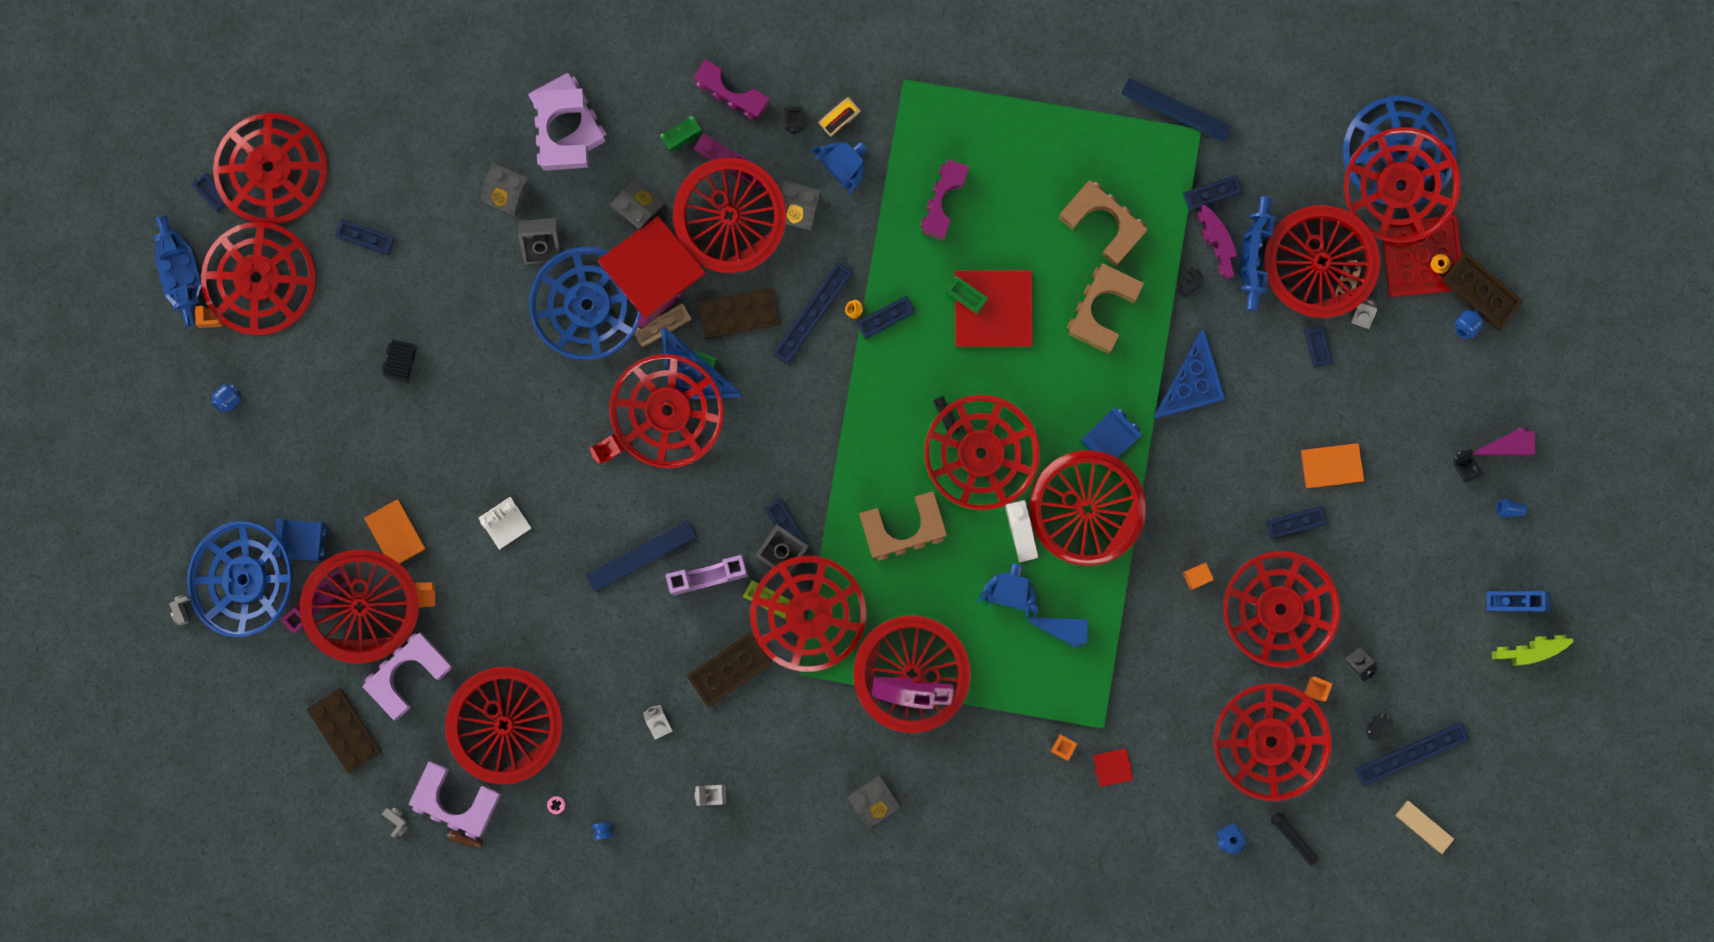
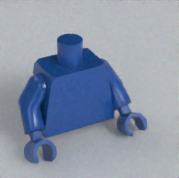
[809,142,867,195]
[978,563,1038,617]

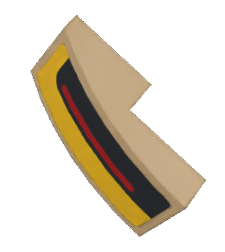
[818,97,861,137]

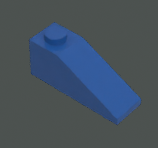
[1487,591,1551,612]
[1028,618,1088,647]

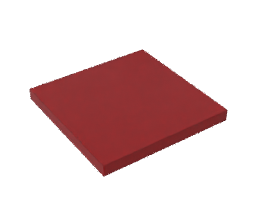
[1380,215,1462,297]
[597,216,705,319]
[955,270,1032,347]

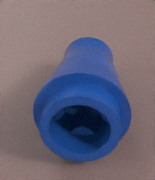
[1496,499,1527,518]

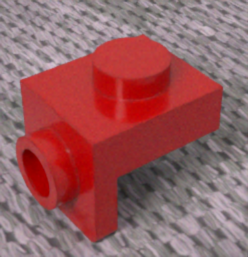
[589,434,624,464]

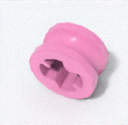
[547,796,566,814]

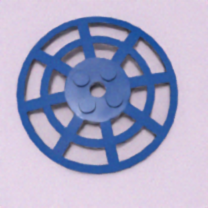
[1342,96,1457,206]
[529,247,641,360]
[187,521,293,637]

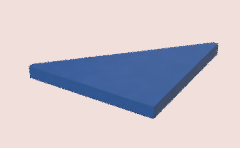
[661,327,742,399]
[1154,330,1225,419]

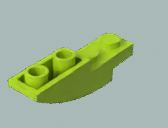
[1492,635,1573,666]

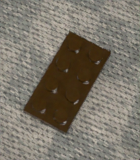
[1441,252,1523,331]
[697,288,779,339]
[687,632,772,708]
[306,688,381,774]

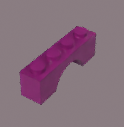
[693,59,770,121]
[920,159,969,241]
[281,567,353,634]

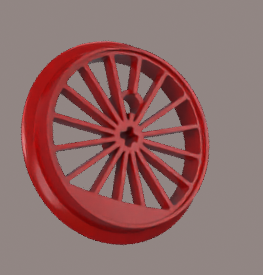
[673,158,786,273]
[1264,205,1380,318]
[1030,450,1146,566]
[300,550,419,663]
[853,616,970,733]
[445,667,562,784]

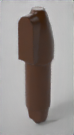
[447,830,483,847]

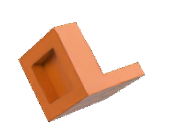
[195,306,223,328]
[1183,562,1213,590]
[414,582,435,607]
[1304,677,1332,702]
[1050,734,1077,761]

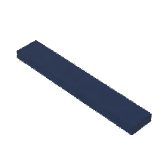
[1121,78,1231,142]
[772,262,853,365]
[586,520,697,592]
[1355,722,1469,787]

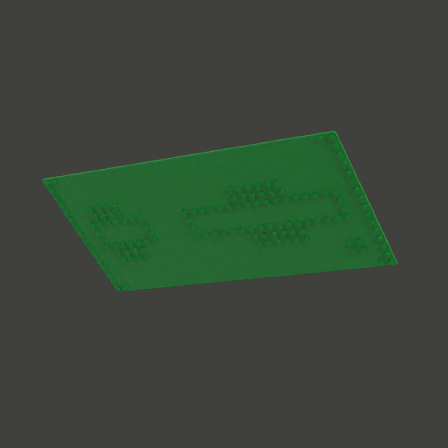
[799,80,1201,728]

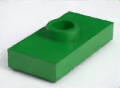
[946,277,988,314]

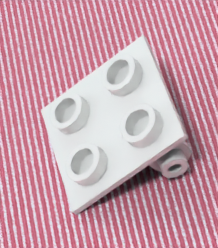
[479,497,531,550]

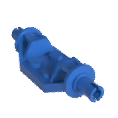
[1239,196,1277,311]
[154,215,202,327]

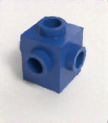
[1215,823,1247,855]

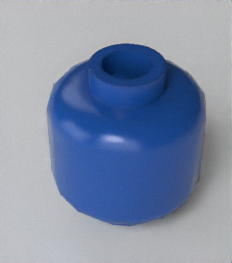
[1454,310,1484,339]
[211,384,240,413]

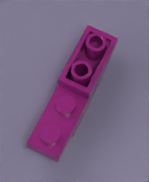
[693,133,769,189]
[1197,205,1237,281]
[872,677,953,709]

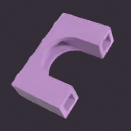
[528,73,606,151]
[534,88,589,171]
[665,555,749,596]
[362,633,454,720]
[408,761,501,839]

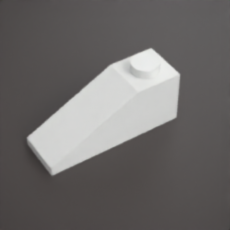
[1005,500,1038,563]

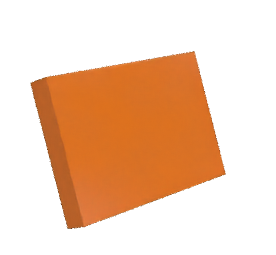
[1301,443,1364,489]
[364,499,426,564]

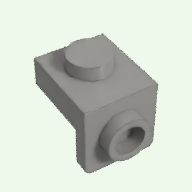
[1351,297,1378,329]
[169,594,191,625]
[643,705,672,739]
[695,785,726,806]
[382,807,408,838]

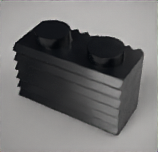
[382,339,418,383]

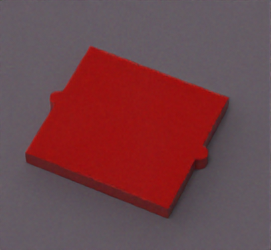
[1093,749,1133,787]

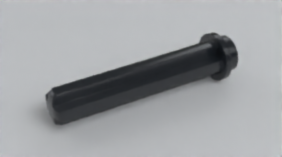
[1270,811,1319,865]

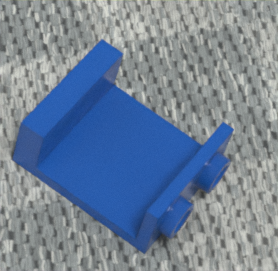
[1080,407,1141,469]
[273,519,328,561]

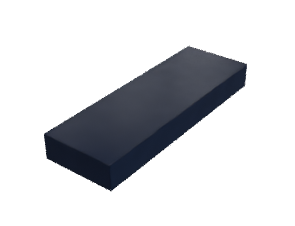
[1183,175,1242,211]
[335,219,395,255]
[856,296,915,339]
[764,498,810,548]
[1266,506,1327,540]

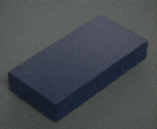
[191,172,231,212]
[1304,326,1333,368]

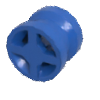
[592,821,614,840]

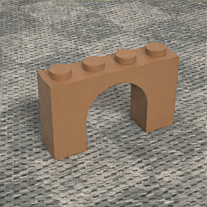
[1058,180,1148,267]
[1067,263,1144,354]
[859,491,947,561]

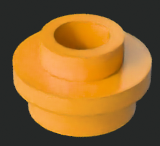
[1431,254,1450,274]
[845,300,863,319]

